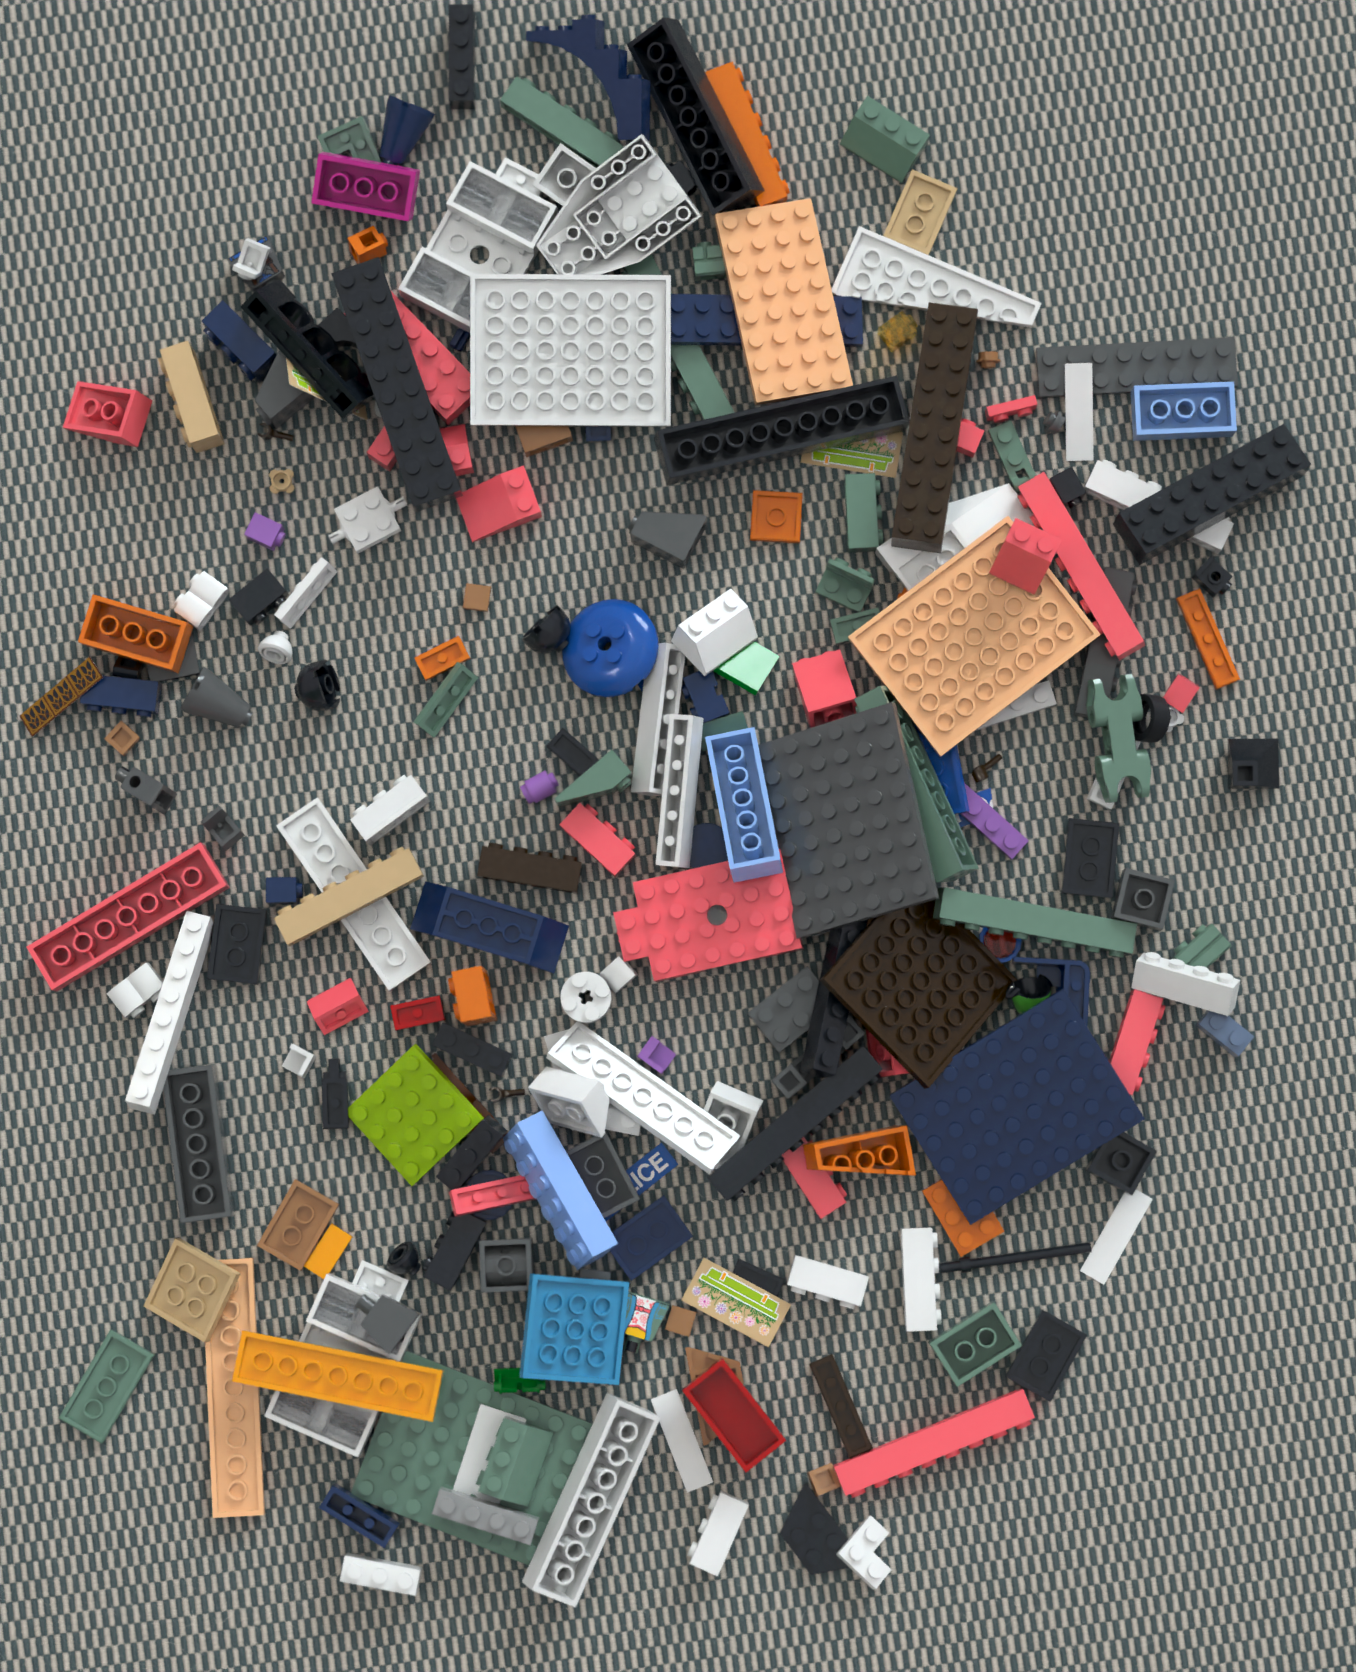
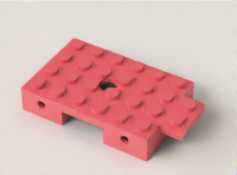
[613,849,804,982]

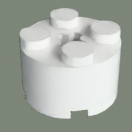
[560,972,612,1024]

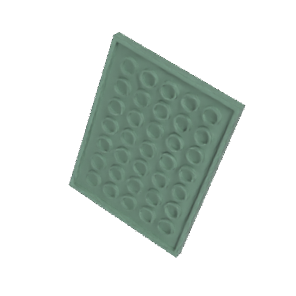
[351,1351,593,1565]

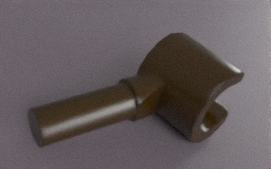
[257,423,294,441]
[972,754,1002,783]
[489,1087,525,1102]

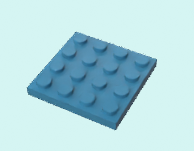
[519,1273,629,1385]

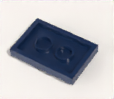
[610,1195,693,1281]

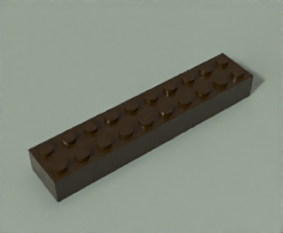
[891,302,978,553]

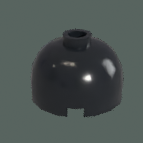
[522,605,571,654]
[294,660,340,711]

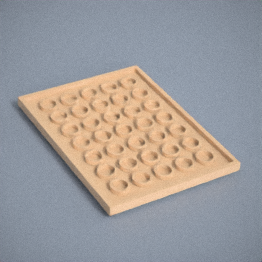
[848,516,1101,757]

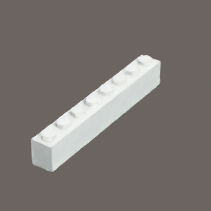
[125,911,214,1115]

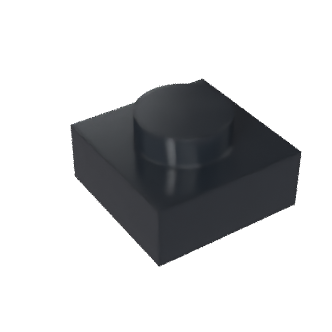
[113,656,143,679]

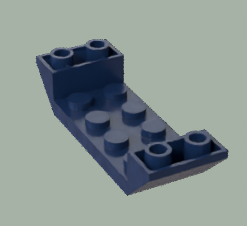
[410,881,569,974]

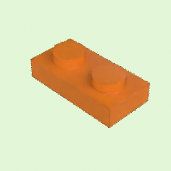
[414,636,470,681]

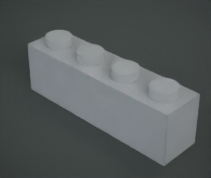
[432,1487,539,1545]

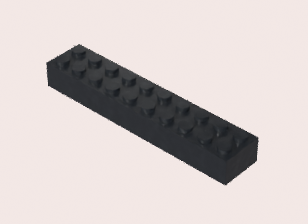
[331,257,463,512]
[654,376,910,486]

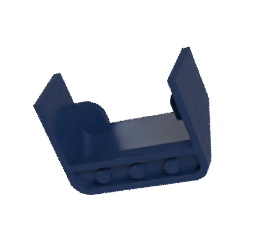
[1012,957,1090,1026]

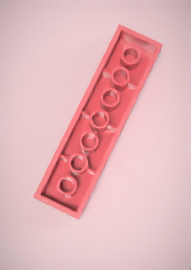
[26,842,230,992]

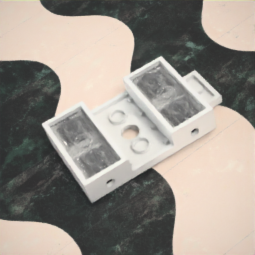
[398,157,558,333]
[264,1260,422,1457]

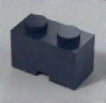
[681,671,730,724]

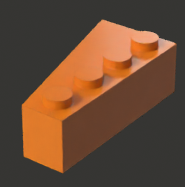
[803,1125,916,1176]

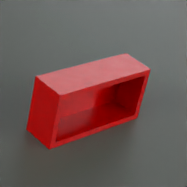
[682,1357,786,1472]

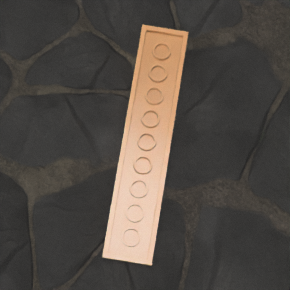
[205,1258,265,1518]

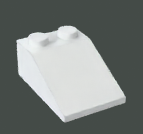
[704,1081,764,1169]

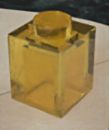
[877,310,918,353]

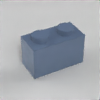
[1195,1010,1254,1057]

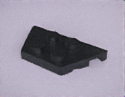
[780,1483,849,1575]

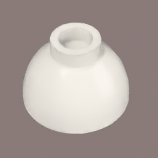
[258,631,292,664]

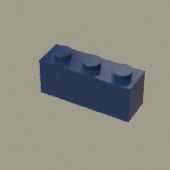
[80,676,162,718]
[319,1483,400,1548]

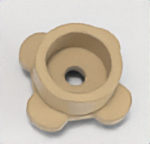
[269,469,294,494]

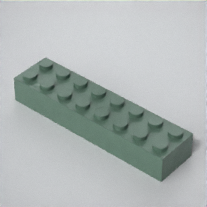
[854,686,979,883]

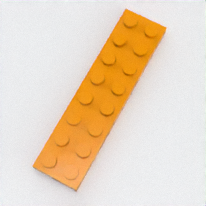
[232,1330,444,1422]

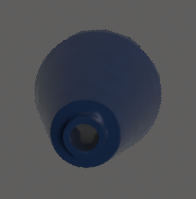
[379,95,435,165]

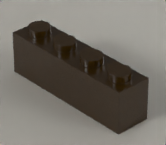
[477,843,582,894]

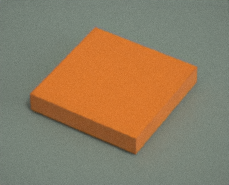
[750,490,803,544]

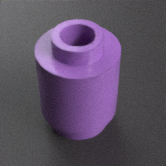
[520,770,559,804]

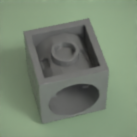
[479,1238,534,1293]

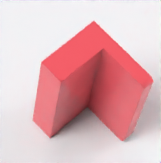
[307,978,369,1035]

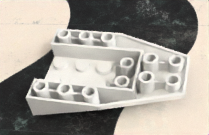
[536,134,703,275]
[875,483,1035,591]

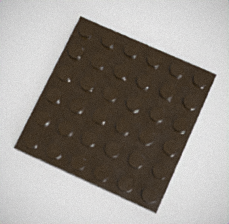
[820,899,1017,1089]

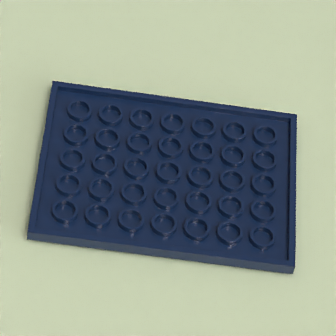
[889,988,1145,1225]

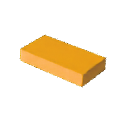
[304,1223,353,1279]

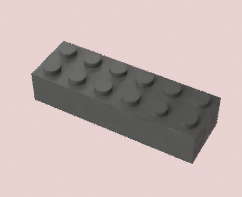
[163,1064,235,1223]

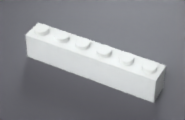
[1084,460,1234,554]
[631,643,685,796]
[656,714,704,868]

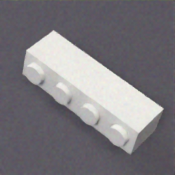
[1131,952,1240,1016]
[900,1227,941,1332]

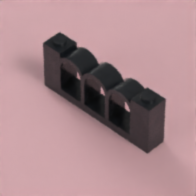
[241,279,374,419]

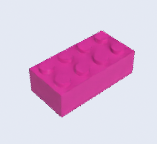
[311,152,420,221]

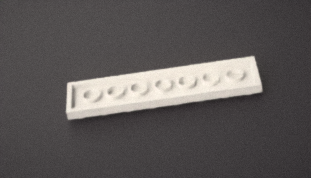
[276,797,431,991]
[546,1022,740,1175]

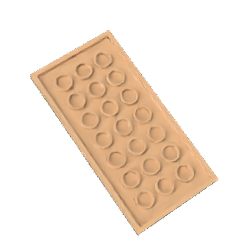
[714,198,853,405]

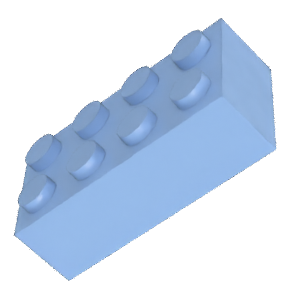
[1131,382,1237,441]

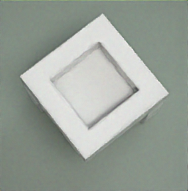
[282,1043,317,1078]

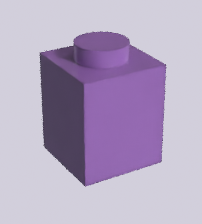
[244,512,286,551]

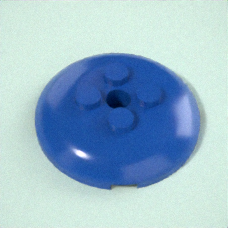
[562,599,659,697]

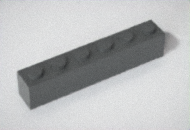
[1073,567,1138,719]

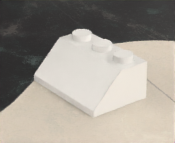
[532,143,596,206]
[671,589,758,676]
[350,775,430,846]
[528,1067,610,1138]

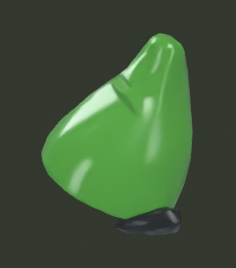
[1005,974,1053,1014]

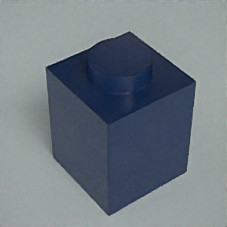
[266,877,303,905]

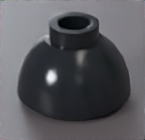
[387,1241,421,1276]

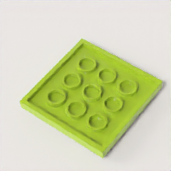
[348,1044,484,1186]

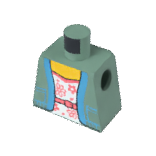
[623,1291,670,1353]

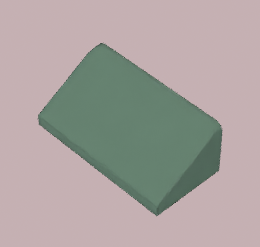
[701,711,748,752]

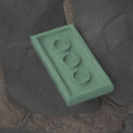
[59,1329,155,1444]

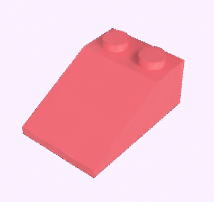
[63,381,152,447]
[456,465,542,543]

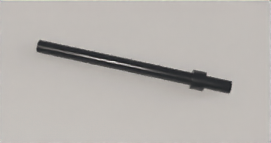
[939,1242,1092,1273]

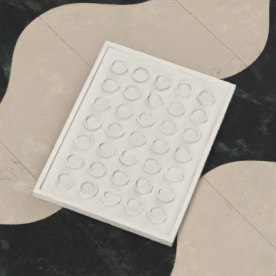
[470,274,671,427]

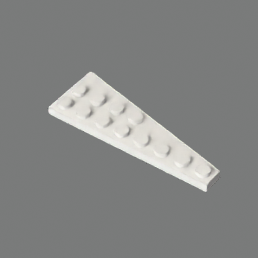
[832,226,1041,328]

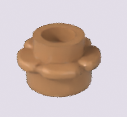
[976,351,1001,369]

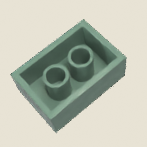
[928,1301,1022,1387]

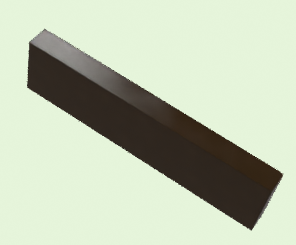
[809,1354,873,1458]

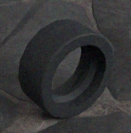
[1133,694,1170,743]

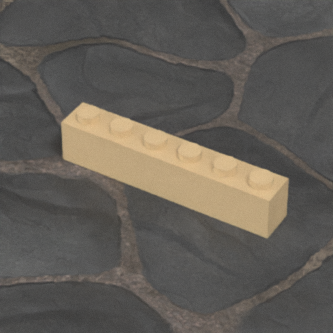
[274,847,424,946]

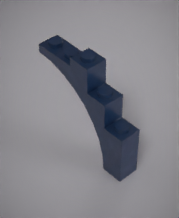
[526,15,650,141]

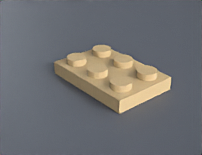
[883,169,958,255]

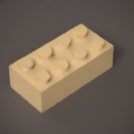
[158,340,225,453]

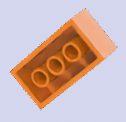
[78,594,194,674]
[448,965,497,1027]

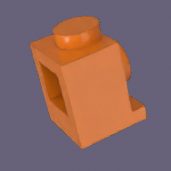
[347,225,388,264]

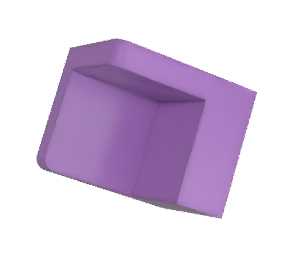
[637,1036,676,1074]

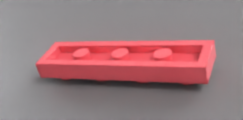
[449,1175,535,1217]

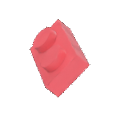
[985,395,1038,423]

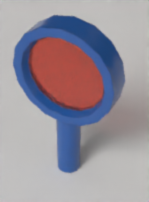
[979,928,1022,963]

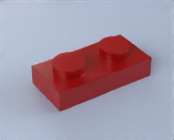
[390,995,445,1031]

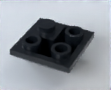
[1227,739,1279,789]

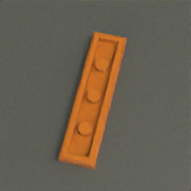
[1176,588,1240,690]

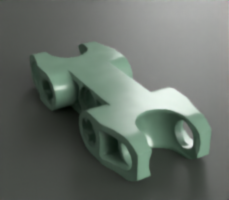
[1086,674,1151,803]

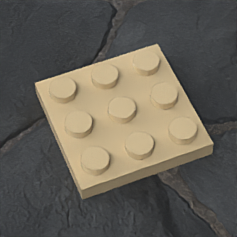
[143,1238,241,1342]

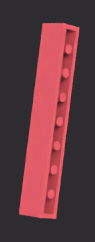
[1017,472,1146,661]
[833,1388,1035,1498]

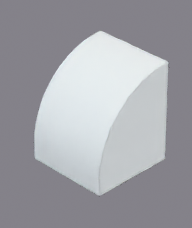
[599,956,638,994]

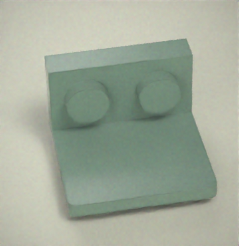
[815,557,875,613]

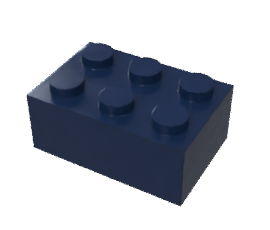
[201,300,277,384]

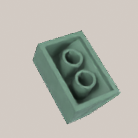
[840,95,930,184]
[478,1416,553,1506]

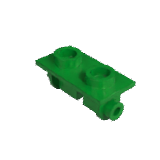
[494,1368,546,1394]

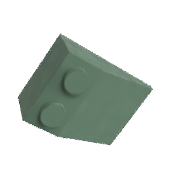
[554,749,632,808]

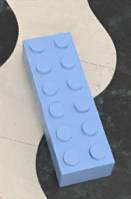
[705,727,783,883]
[503,1110,618,1270]

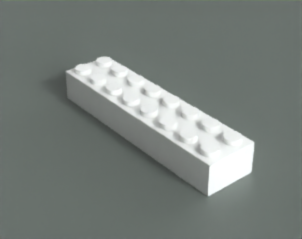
[522,1393,660,1607]

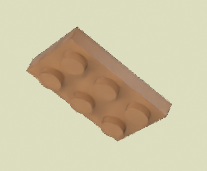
[257,1179,340,1271]

